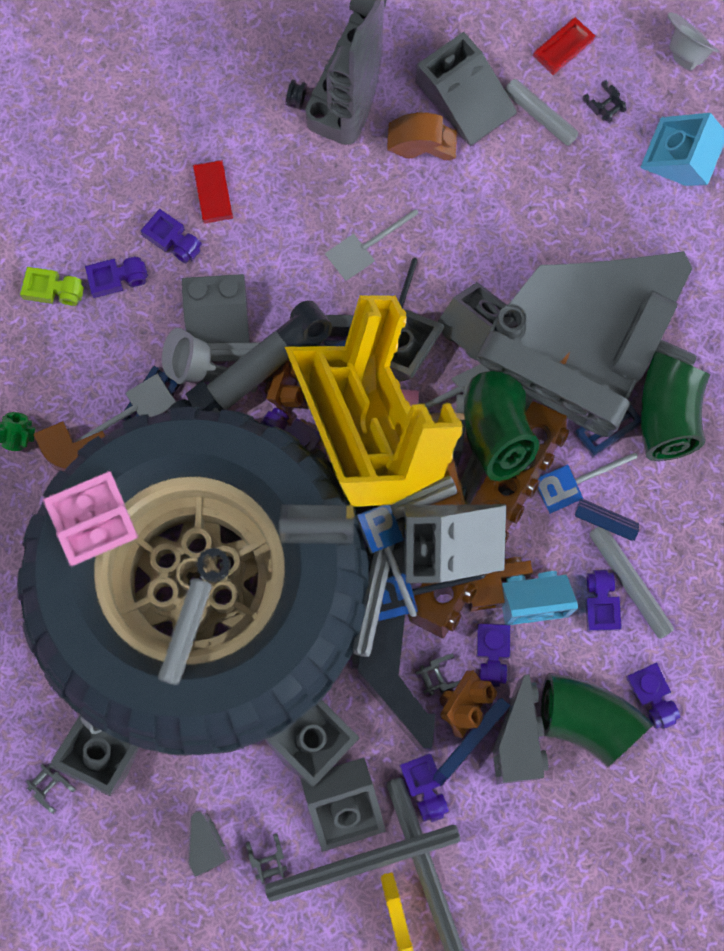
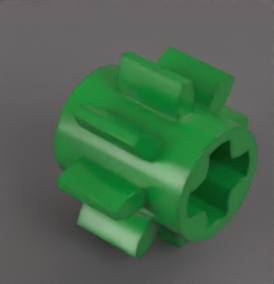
[0,412,36,451]

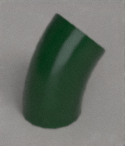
[641,351,711,462]
[464,371,539,481]
[540,673,654,768]

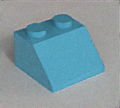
[640,113,724,186]
[502,571,578,625]

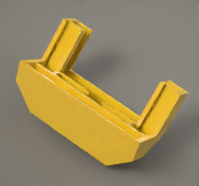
[285,295,462,507]

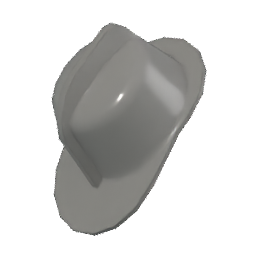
[667,12,720,71]
[162,328,216,384]

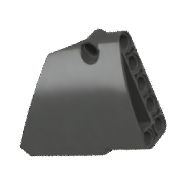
[305,0,387,145]
[476,251,693,437]

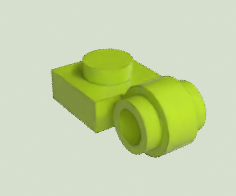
[20,266,84,306]

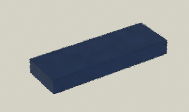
[433,698,511,786]

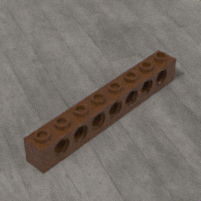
[408,401,569,639]

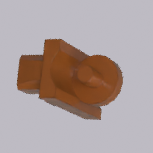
[263,360,305,413]
[439,670,497,738]

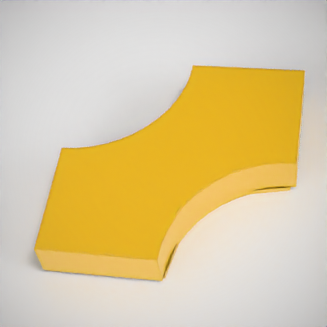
[380,872,413,951]

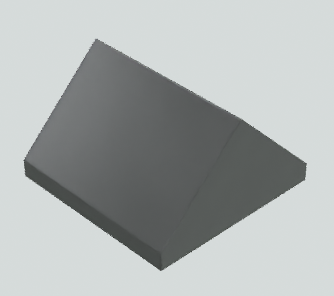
[390,308,444,382]
[265,700,360,787]
[49,715,140,796]

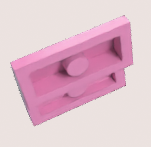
[43,471,138,566]

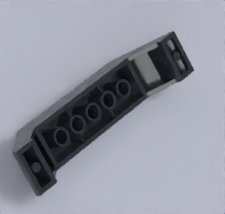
[352,419,465,752]

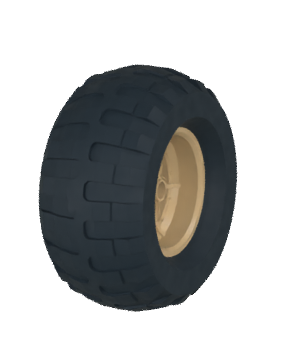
[17,407,369,756]

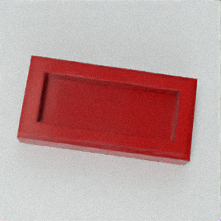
[533,17,596,75]
[193,160,233,224]

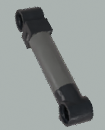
[167,300,332,413]

